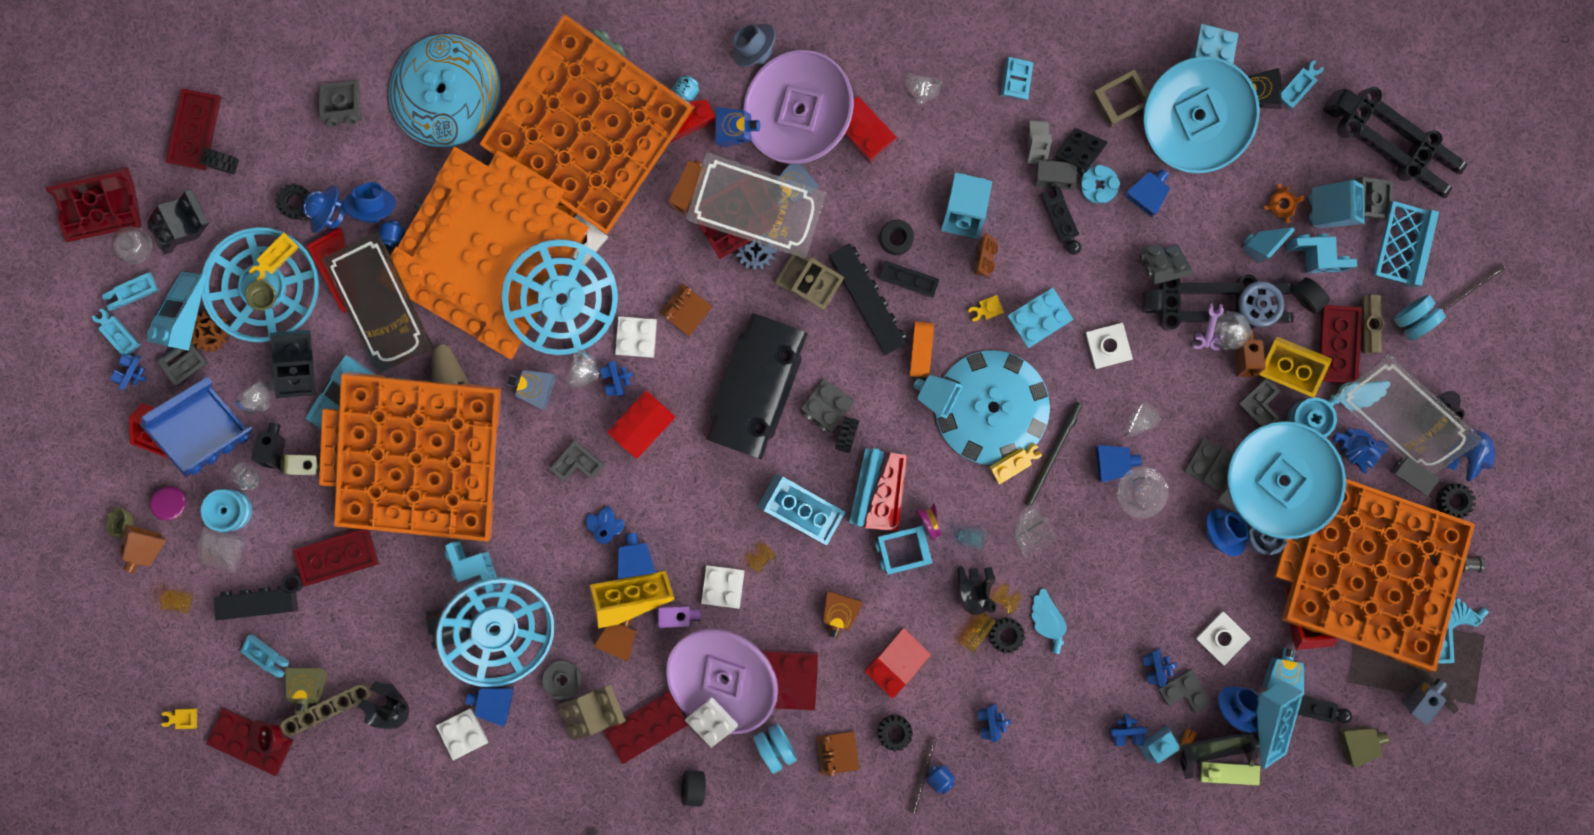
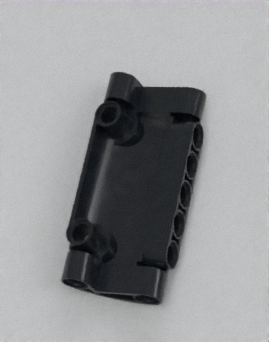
[706,313,808,460]

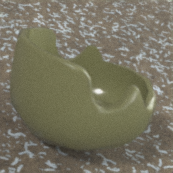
[245,280,276,311]
[106,507,134,537]

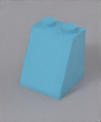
[941,172,992,239]
[1309,180,1365,228]

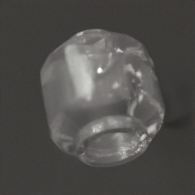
[231,462,261,491]

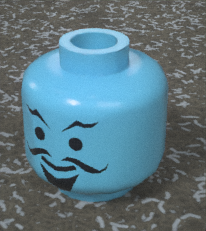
[671,75,699,102]

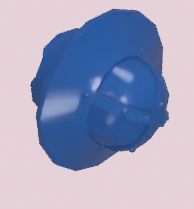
[343,182,396,223]
[303,185,345,233]
[1205,508,1248,557]
[1217,686,1259,732]

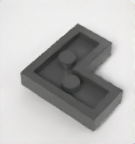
[1238,378,1280,427]
[550,440,604,482]
[1158,669,1212,713]

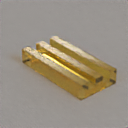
[958,613,996,653]

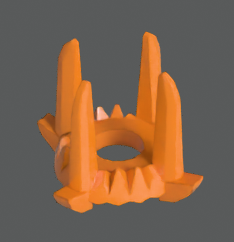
[1264,183,1304,223]

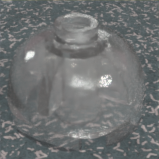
[904,73,944,104]
[111,226,153,265]
[1214,311,1252,350]
[566,349,600,389]
[233,376,273,413]

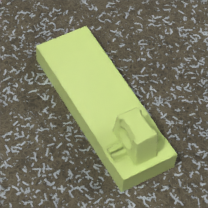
[1200,761,1260,785]

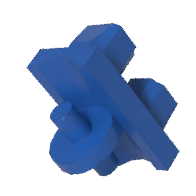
[110,353,147,390]
[600,361,634,397]
[1143,648,1177,687]
[978,704,1011,743]
[1109,714,1147,746]

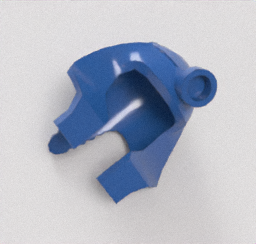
[1445,429,1495,482]

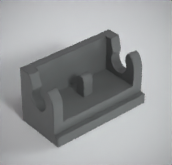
[1035,160,1077,190]
[1391,456,1440,496]

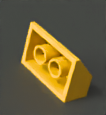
[1259,336,1332,398]

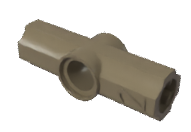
[1361,295,1384,354]

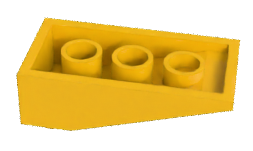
[590,571,674,628]

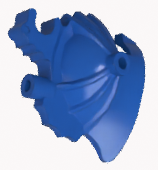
[1331,427,1388,474]

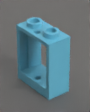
[875,525,932,575]

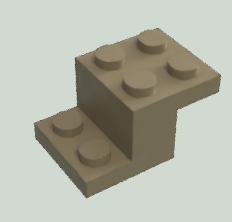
[775,251,844,311]
[558,685,625,740]

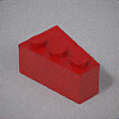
[669,99,716,144]

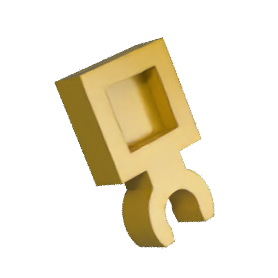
[968,295,1004,322]
[161,708,197,729]

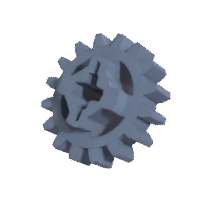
[736,232,777,271]

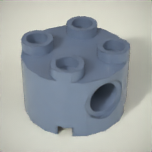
[1246,524,1287,555]

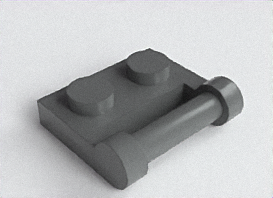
[156,339,209,386]

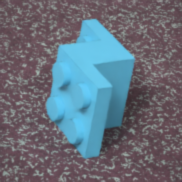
[1189,24,1239,64]
[1286,234,1357,273]
[1007,288,1074,349]
[444,541,501,593]

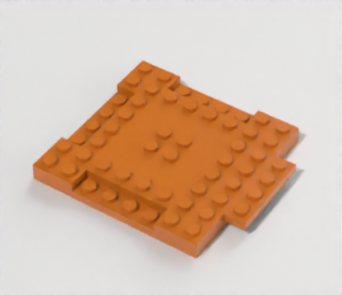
[480,14,695,234]
[377,146,590,359]
[319,372,501,542]
[1274,479,1475,672]

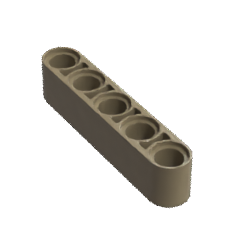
[280,683,373,736]

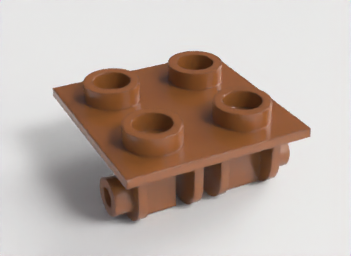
[973,232,999,278]
[659,283,713,337]
[816,731,860,776]

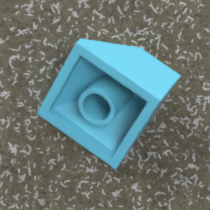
[1242,227,1295,264]

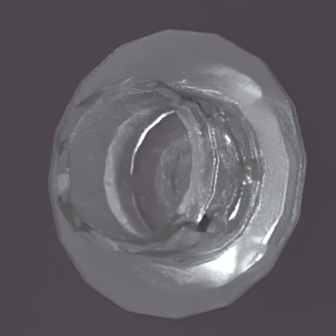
[1117,467,1169,518]

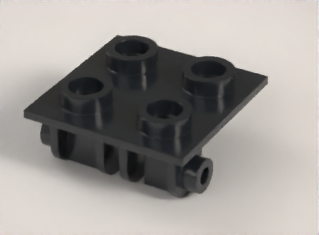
[1055,128,1108,174]

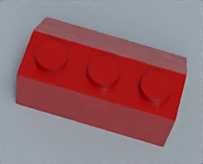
[844,96,897,163]
[607,390,676,459]
[129,403,169,459]

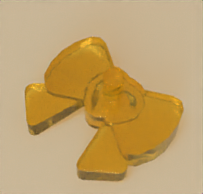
[747,543,776,573]
[992,584,1022,614]

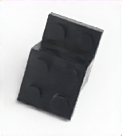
[147,189,209,255]
[270,330,316,398]

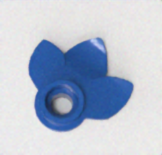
[586,506,624,544]

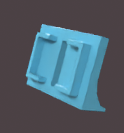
[1000,57,1033,100]

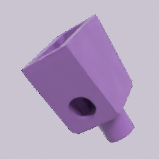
[656,605,700,628]

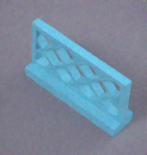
[1373,201,1439,288]
[849,448,884,527]

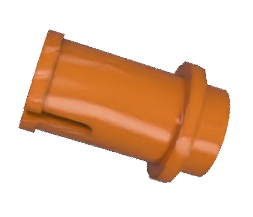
[1179,728,1197,751]

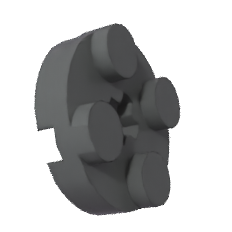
[542,660,582,700]

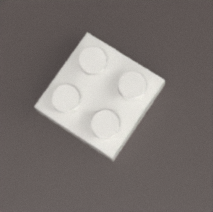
[615,317,657,358]
[701,565,745,609]
[685,697,738,748]
[436,708,488,760]

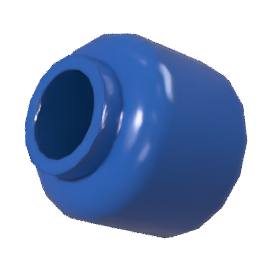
[377,220,405,250]
[926,764,955,795]

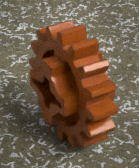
[191,311,232,352]

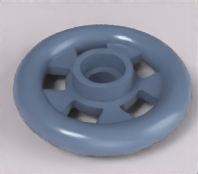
[1238,281,1284,327]

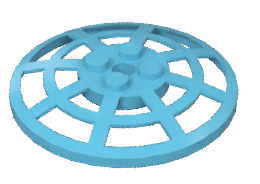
[202,227,319,343]
[501,239,618,355]
[436,577,554,687]

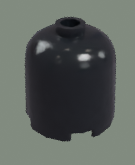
[426,606,473,649]

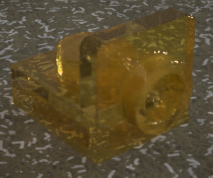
[160,589,194,613]

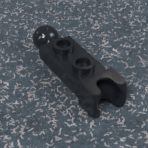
[1040,186,1081,255]
[1297,695,1352,723]

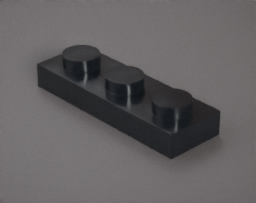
[879,261,940,298]

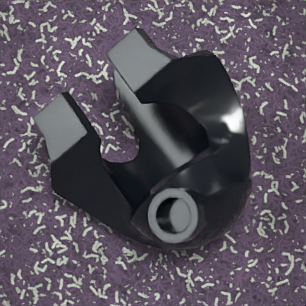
[957,566,997,615]
[358,681,409,729]

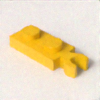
[249,233,299,280]
[989,443,1042,484]

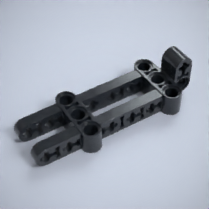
[1323,87,1467,198]
[1142,274,1294,331]

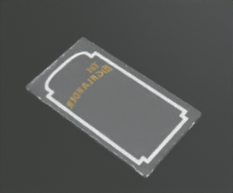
[686,152,827,259]
[1335,354,1483,474]

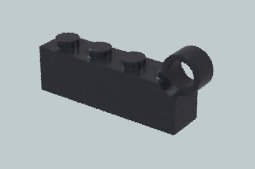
[213,573,303,621]

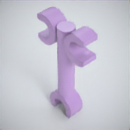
[1193,303,1224,351]

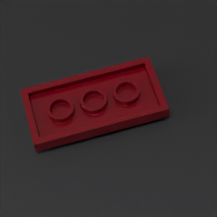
[166,88,222,171]
[1319,305,1363,383]
[293,529,379,587]
[603,691,689,765]
[206,708,294,776]

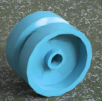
[1393,294,1446,341]
[1287,397,1337,437]
[201,489,252,532]
[753,723,798,774]

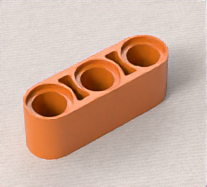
[909,321,934,378]

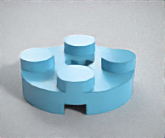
[1080,165,1120,204]

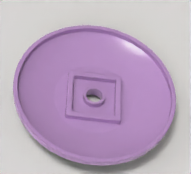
[743,50,854,164]
[666,629,778,734]

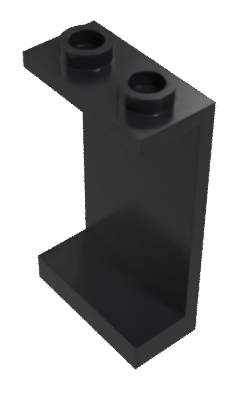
[1180,732,1260,779]

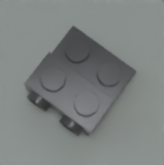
[319,80,362,127]
[1352,177,1393,220]
[1139,244,1192,284]
[801,379,854,433]
[1184,438,1233,491]

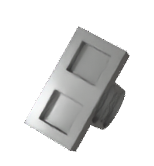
[1027,121,1052,164]

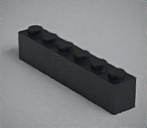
[829,243,907,356]

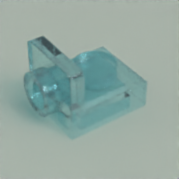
[958,527,987,550]

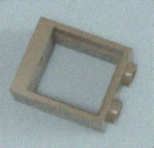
[1092,69,1150,128]

